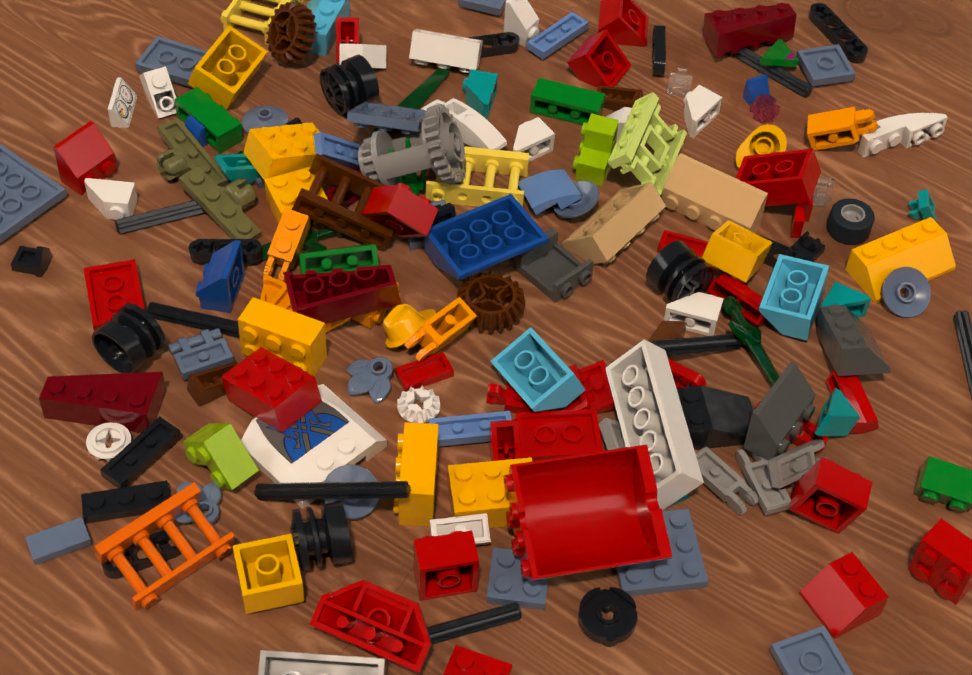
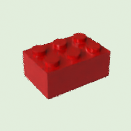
[736,148,821,206]
[221,347,322,433]

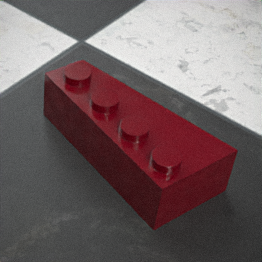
[702,3,797,59]
[283,265,401,324]
[39,372,166,433]

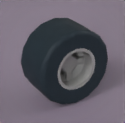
[827,198,875,245]

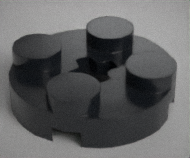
[578,587,638,647]

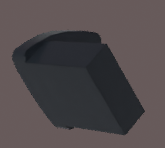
[11,246,52,277]

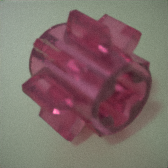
[750,94,780,123]

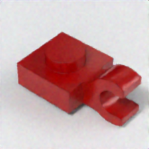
[486,383,532,413]

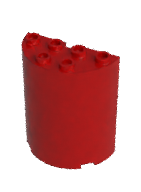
[504,444,673,581]

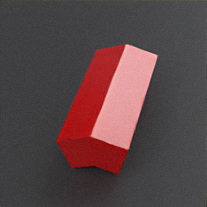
[707,272,768,326]
[825,370,879,434]

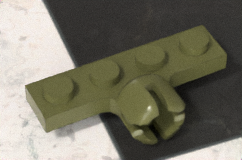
[156,118,229,187]
[179,166,262,240]

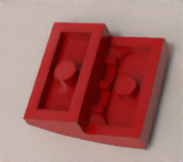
[561,360,615,414]

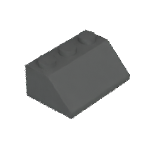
[816,304,891,376]
[743,362,816,461]

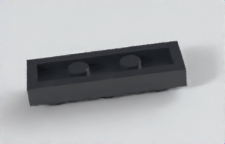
[100,416,181,488]
[81,480,170,524]

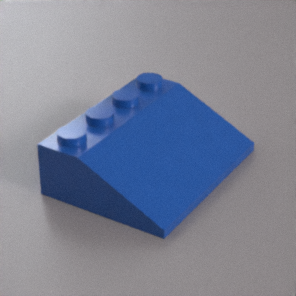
[423,194,549,280]

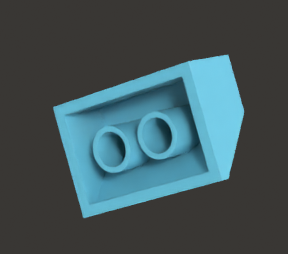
[306,0,350,56]
[759,254,829,341]
[490,327,586,412]

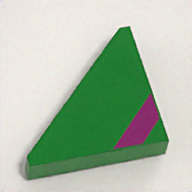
[759,39,799,67]

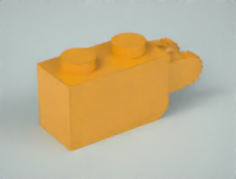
[807,107,878,151]
[263,208,311,282]
[404,297,477,362]

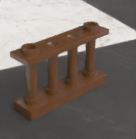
[292,154,394,252]

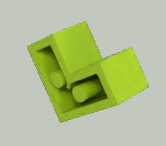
[572,114,619,187]
[182,423,259,490]

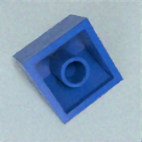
[196,240,245,313]

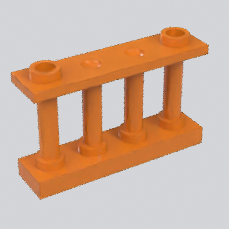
[94,482,235,611]

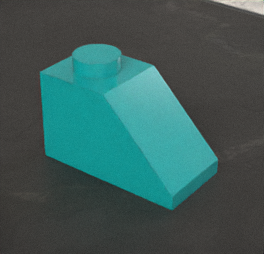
[462,69,498,120]

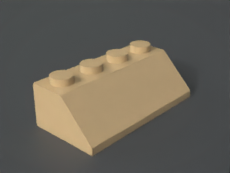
[662,153,768,233]
[561,182,666,264]

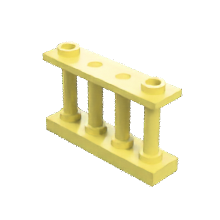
[221,0,304,45]
[426,146,529,207]

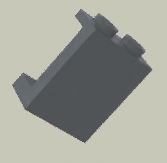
[514,227,594,303]

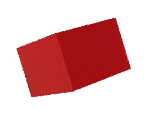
[336,17,360,63]
[488,419,521,461]

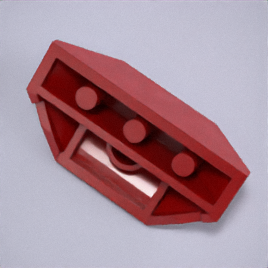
[309,580,432,673]

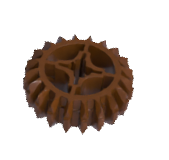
[266,2,317,65]
[456,271,526,335]

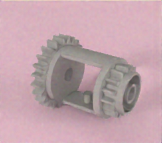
[358,104,466,185]

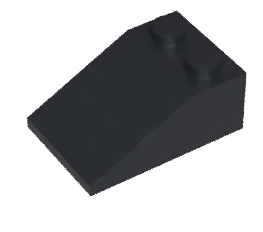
[676,386,753,450]

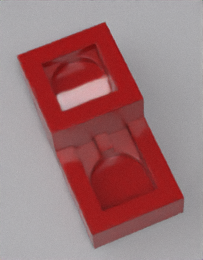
[790,196,814,239]

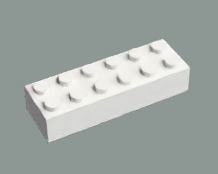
[605,339,704,511]

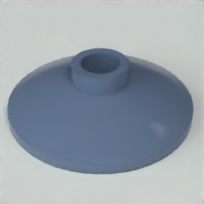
[242,105,289,134]
[553,181,600,218]
[882,267,931,318]
[324,465,379,519]

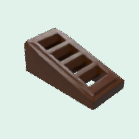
[597,85,644,111]
[187,362,238,406]

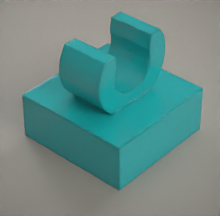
[909,189,936,221]

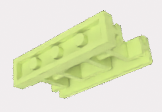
[608,92,687,196]

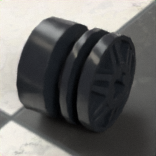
[320,54,379,115]
[646,240,715,302]
[91,303,166,373]
[290,501,352,571]

